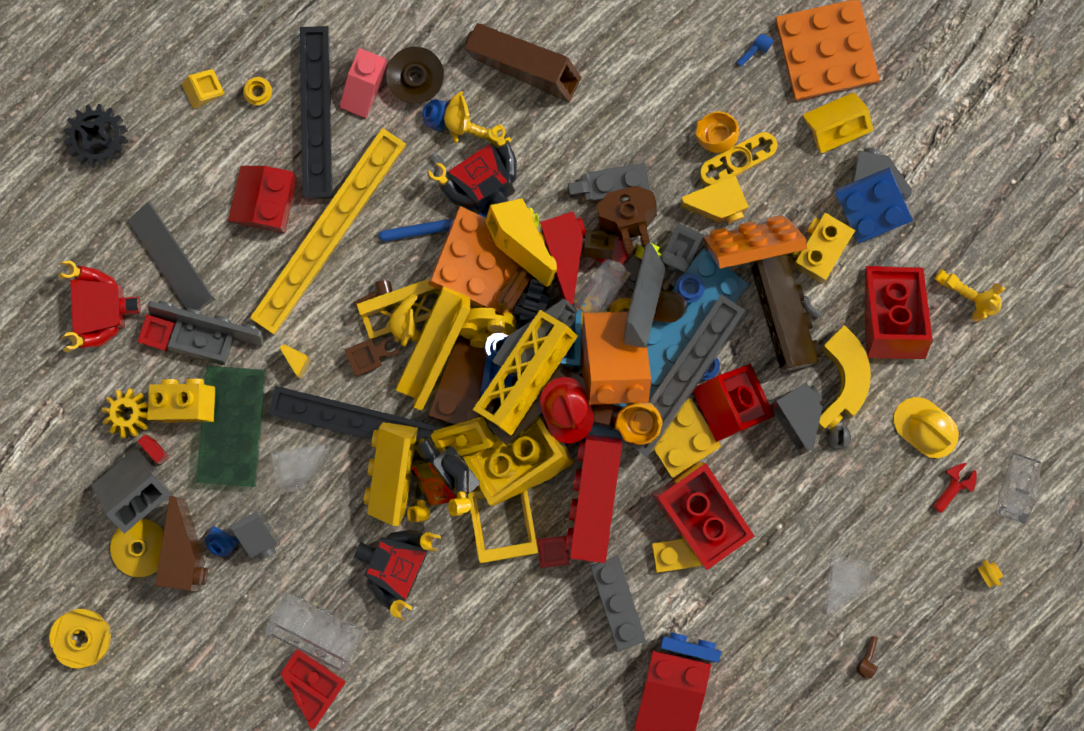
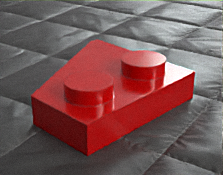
[280,648,347,730]

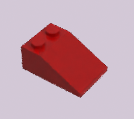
[540,211,586,306]
[865,266,933,359]
[651,462,755,570]
[634,650,712,731]

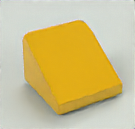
[182,69,225,109]
[280,344,311,379]

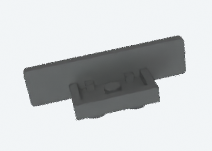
[147,301,263,366]

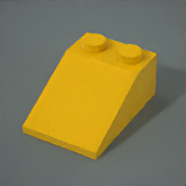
[463,416,575,506]

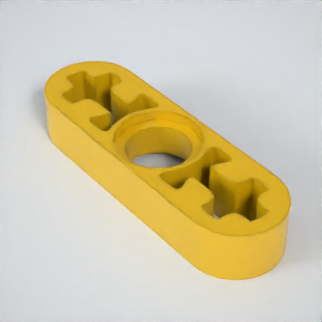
[700,132,778,186]

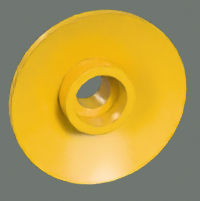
[110,519,164,577]

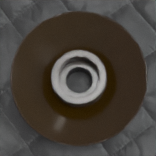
[386,47,444,104]

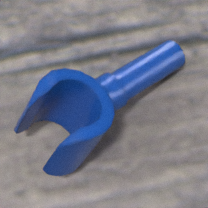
[736,34,773,67]

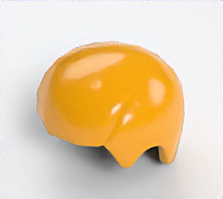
[695,111,739,154]
[615,403,663,445]

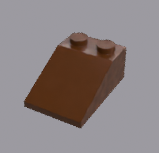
[429,336,498,425]
[155,496,208,591]

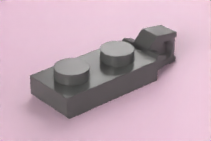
[568,163,650,202]

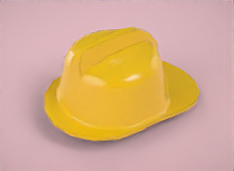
[894,397,959,459]

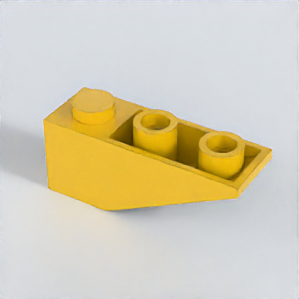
[485,198,557,287]

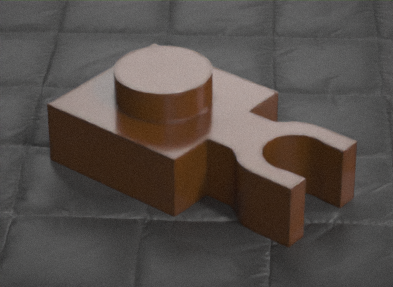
[344,335,399,377]

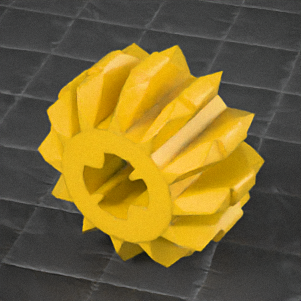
[101,388,148,439]

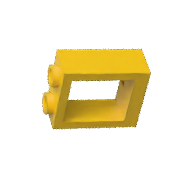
[468,485,538,563]

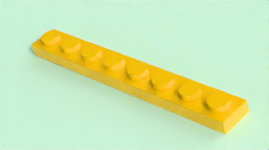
[250,128,407,335]

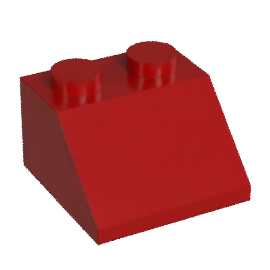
[228,166,297,234]
[693,363,775,442]

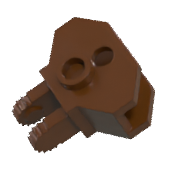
[597,186,657,255]

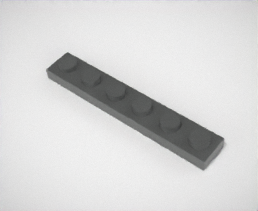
[623,295,746,458]

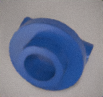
[422,99,449,132]
[205,526,239,557]

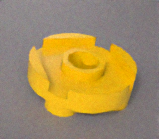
[460,308,518,348]
[49,609,111,669]

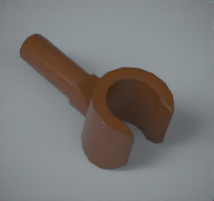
[354,280,392,308]
[856,636,878,680]

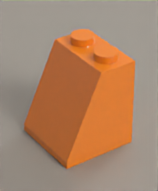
[580,311,651,405]

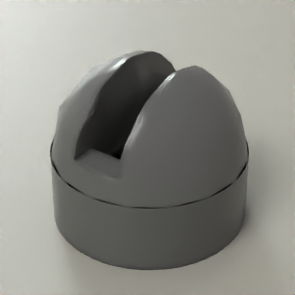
[827,426,851,450]

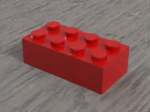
[565,434,623,563]

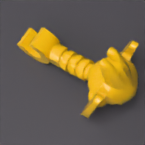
[444,91,512,146]
[934,269,1005,322]
[389,294,451,355]

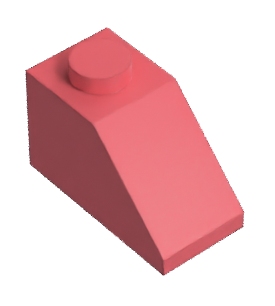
[339,48,388,119]

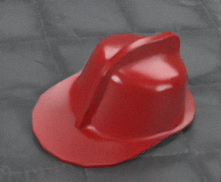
[540,377,594,444]

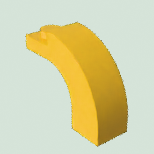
[818,325,871,430]

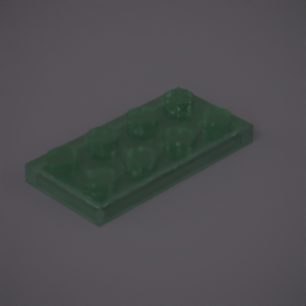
[196,366,266,487]

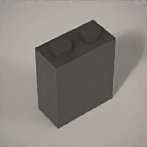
[92,447,171,534]

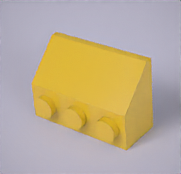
[364,422,418,526]

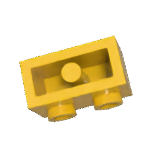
[792,213,855,284]
[147,379,215,423]

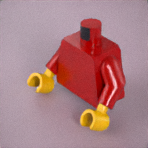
[57,260,141,353]

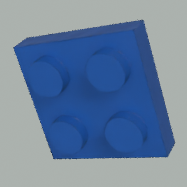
[835,167,913,243]

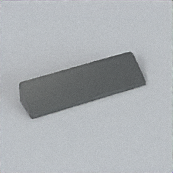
[128,202,216,311]
[623,243,665,348]

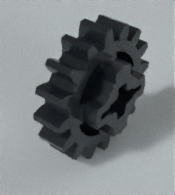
[63,104,129,168]
[513,276,550,331]

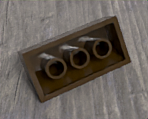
[749,254,821,374]

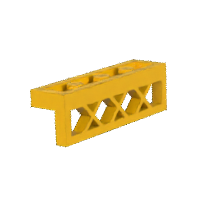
[357,278,441,340]
[396,286,470,411]
[473,310,578,435]

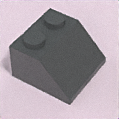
[770,382,823,455]

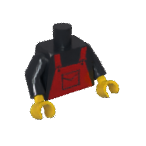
[427,123,517,213]
[407,436,480,522]
[354,529,441,621]

